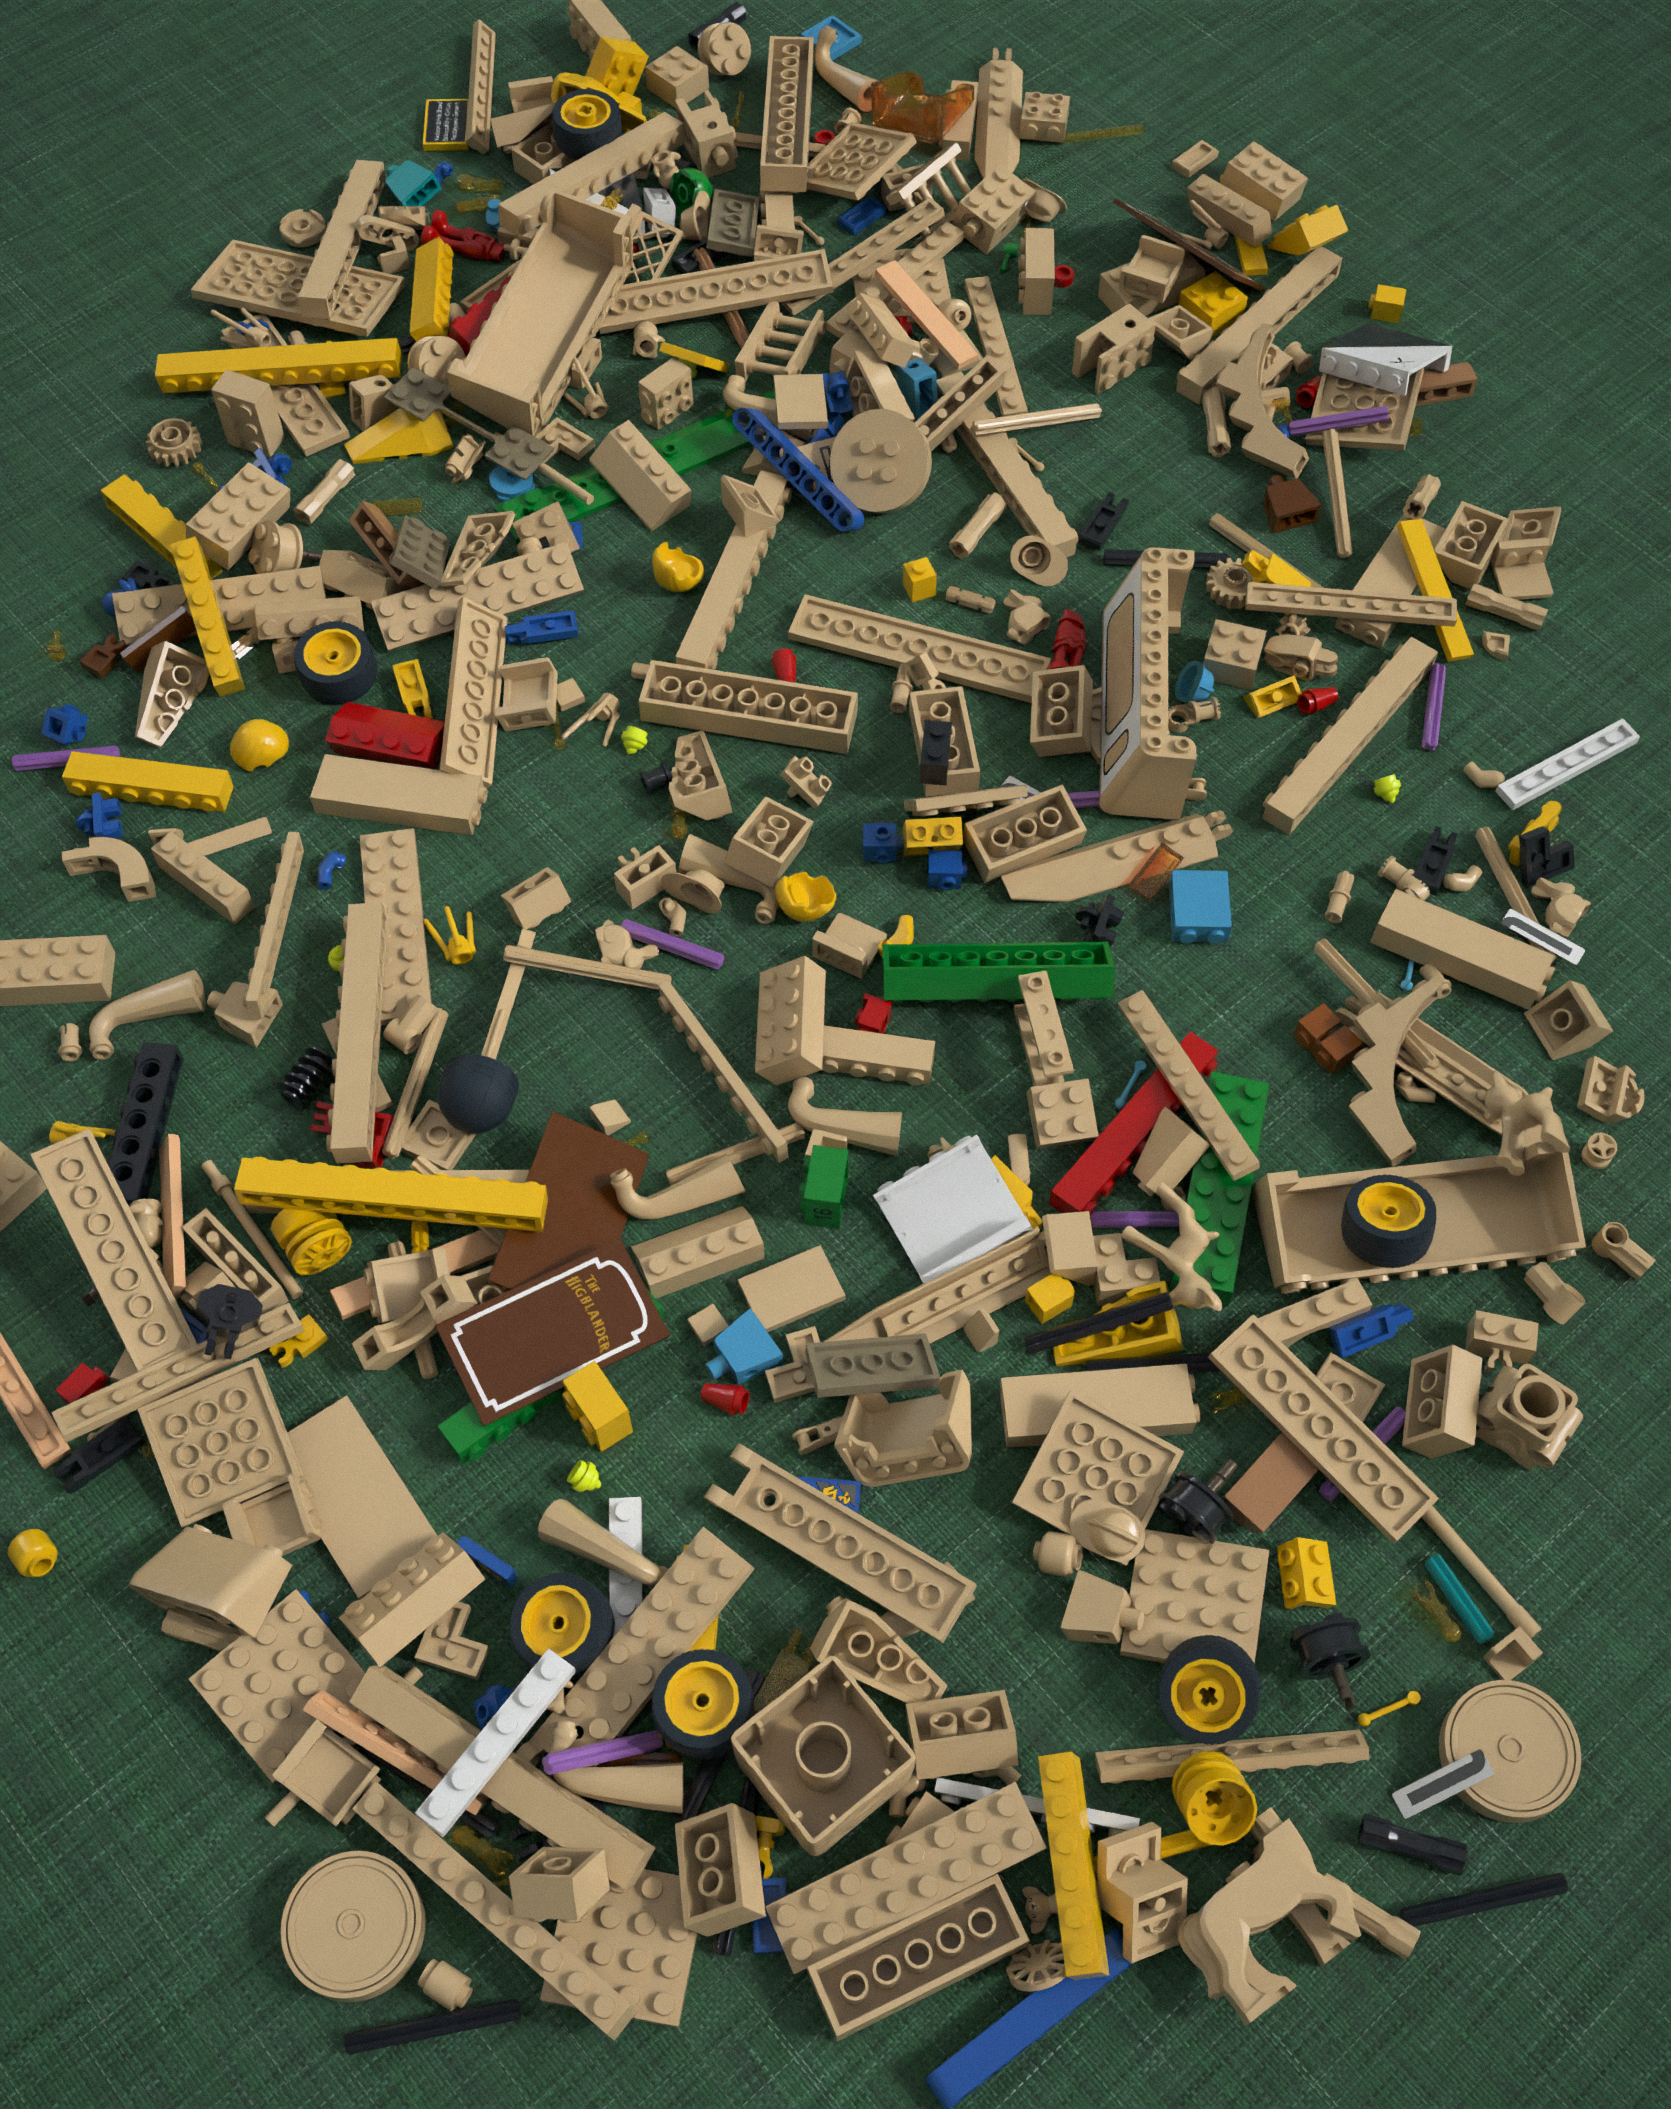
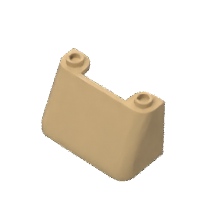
[834,1370,972,1487]
[128,1524,292,1638]

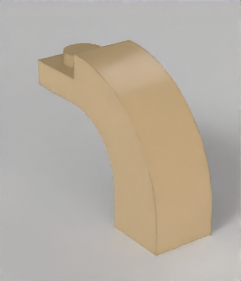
[62,837,156,902]

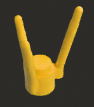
[423,906,476,965]
[49,1121,116,1144]

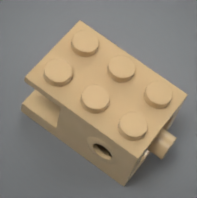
[675,90,738,178]
[952,164,1036,255]
[1072,303,1156,394]

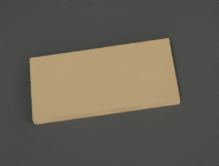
[287,1395,437,1600]

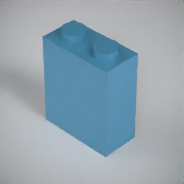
[1169,870,1232,944]

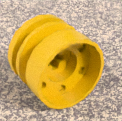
[270,1208,352,1275]
[1172,1751,1258,1846]

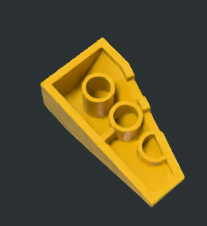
[559,74,647,130]

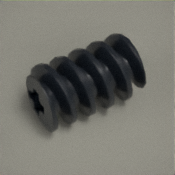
[277,1046,334,1112]

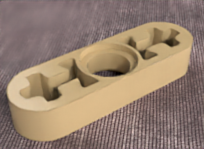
[355,215,419,251]

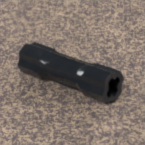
[688,2,747,52]
[1357,1813,1467,1876]

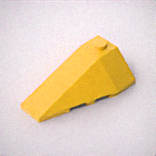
[344,408,454,464]
[1053,1281,1184,1367]

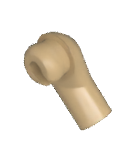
[1463,762,1505,788]
[1395,1071,1435,1103]

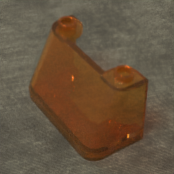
[871,71,974,143]

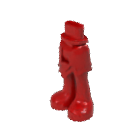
[421,210,506,261]
[1046,609,1086,670]

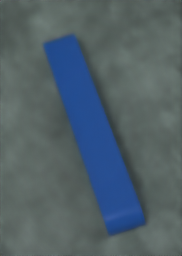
[733,407,864,531]
[924,1928,1133,2109]

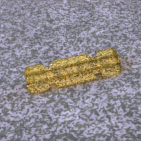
[373,497,422,515]

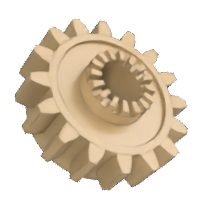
[145,418,202,467]
[1206,558,1253,609]

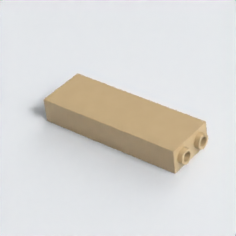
[1334,514,1446,649]
[310,754,488,835]
[1370,889,1555,1010]
[999,1364,1200,1448]

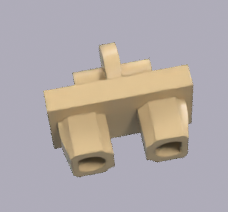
[497,227,539,260]
[780,756,832,808]

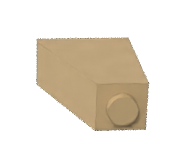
[1133,1107,1210,1197]

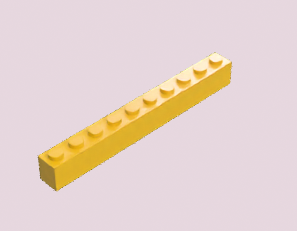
[155,338,402,393]
[234,1157,548,1232]

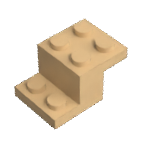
[1097,1822,1188,1963]

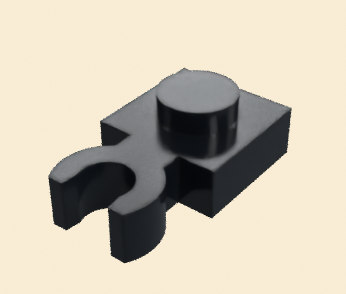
[122,560,172,589]

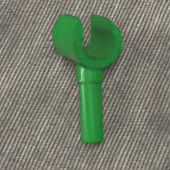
[1000,243,1017,273]

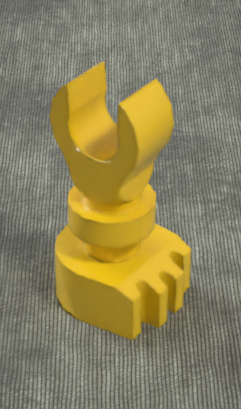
[755,1816,785,1879]

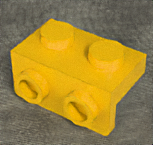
[1277,1537,1336,1609]

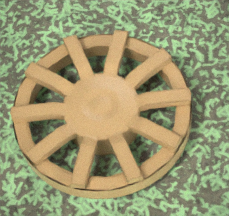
[1006,1940,1066,1992]

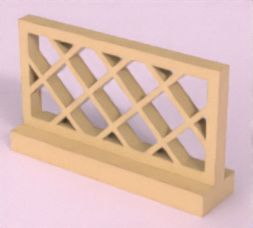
[626,203,683,282]

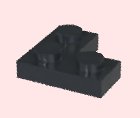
[1519,826,1575,887]

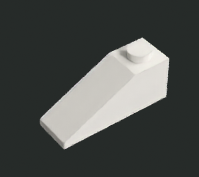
[643,188,676,237]

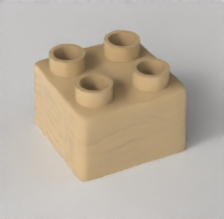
[731,1656,916,1856]

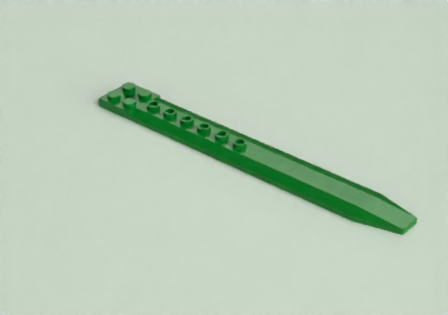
[494,373,831,546]

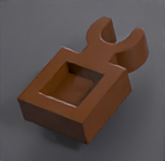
[79,634,127,679]

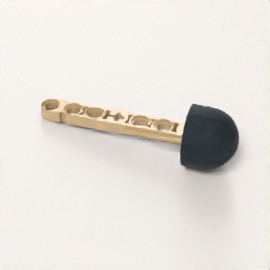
[437,929,536,1134]

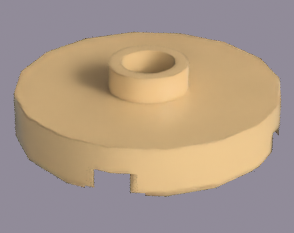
[279,209,326,247]

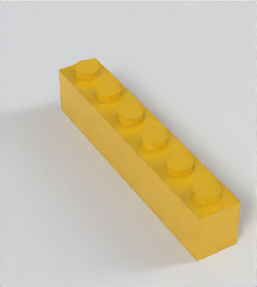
[410,237,454,341]
[101,474,223,579]
[170,537,245,697]
[62,751,234,812]
[1038,1751,1109,1980]

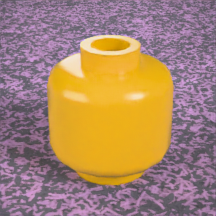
[7,1529,58,1577]

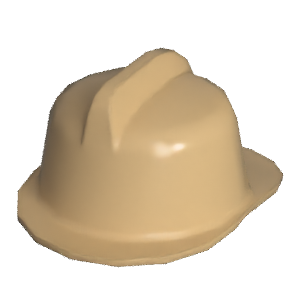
[1022,179,1067,223]
[680,190,712,242]
[1010,535,1068,586]
[661,869,724,914]
[1069,1498,1145,1562]

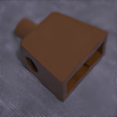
[1263,475,1321,534]

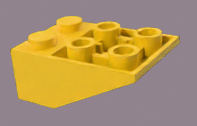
[1267,205,1349,256]

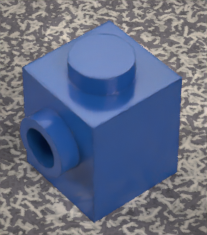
[928,850,967,890]

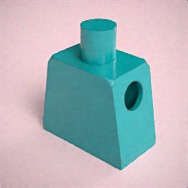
[385,160,442,206]

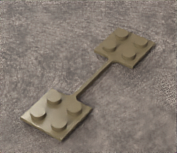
[384,367,554,481]

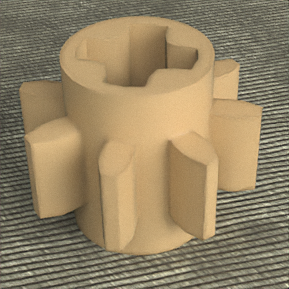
[1275,614,1311,636]

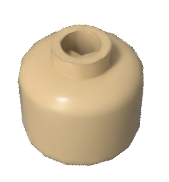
[938,298,971,331]
[1033,1532,1083,1577]

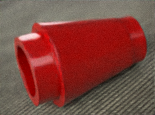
[1296,376,1321,408]
[771,648,796,683]
[1297,687,1338,715]
[701,1383,750,1416]

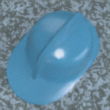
[1175,661,1215,703]

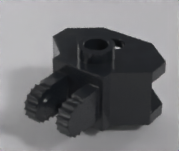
[195,1284,263,1360]

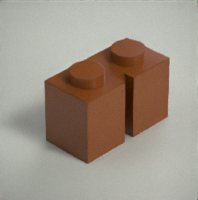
[1294,1003,1363,1075]

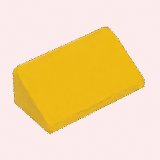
[1243,675,1301,718]

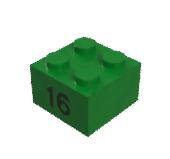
[799,1145,849,1229]

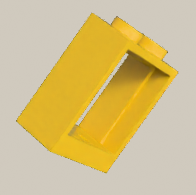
[902,817,963,856]

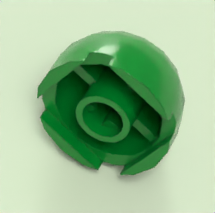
[670,168,713,216]

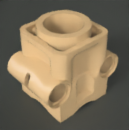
[1476,1364,1583,1471]

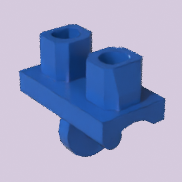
[820,371,854,418]
[252,448,292,487]
[76,792,123,839]

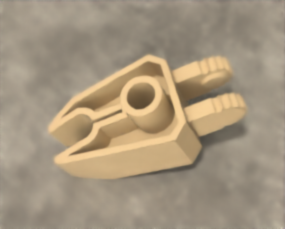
[1264,634,1338,681]

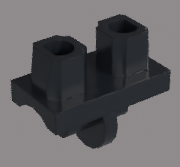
[1075,894,1124,947]

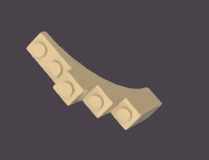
[1216,322,1309,479]
[1349,977,1442,1167]

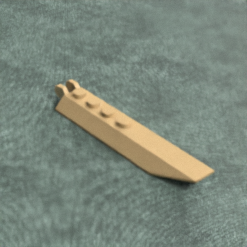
[974,48,1023,179]
[1001,810,1233,903]
[1335,992,1543,1148]
[824,1227,1052,1344]

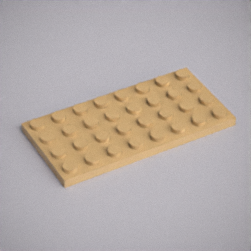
[191,240,405,337]

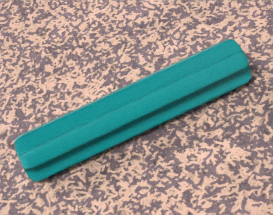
[1425,1554,1495,1644]

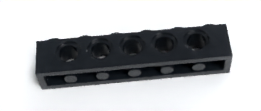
[107,1042,184,1206]

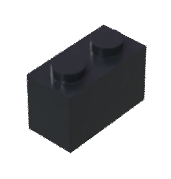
[919,720,952,786]

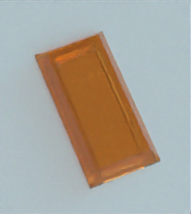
[1128,843,1184,901]

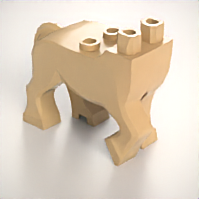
[1178,1807,1361,2027]

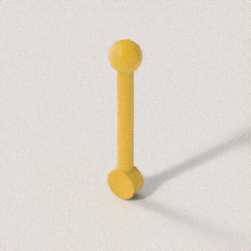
[1358,1691,1421,1726]

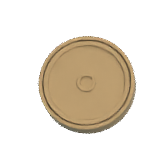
[830,409,932,514]
[1439,1680,1581,1823]
[281,1851,426,2002]

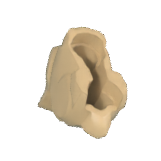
[1003,590,1051,645]
[1531,877,1591,938]
[595,920,659,969]

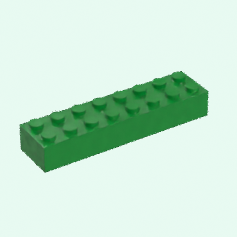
[882,942,1115,1003]
[1169,1071,1269,1307]

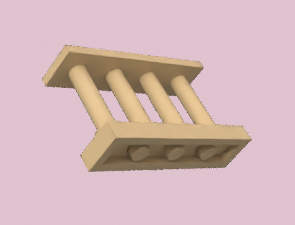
[886,143,971,246]
[734,301,826,382]
[1014,971,1074,1087]

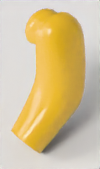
[878,915,914,957]

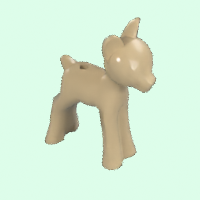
[1484,1071,1570,1176]
[1121,1182,1222,1311]

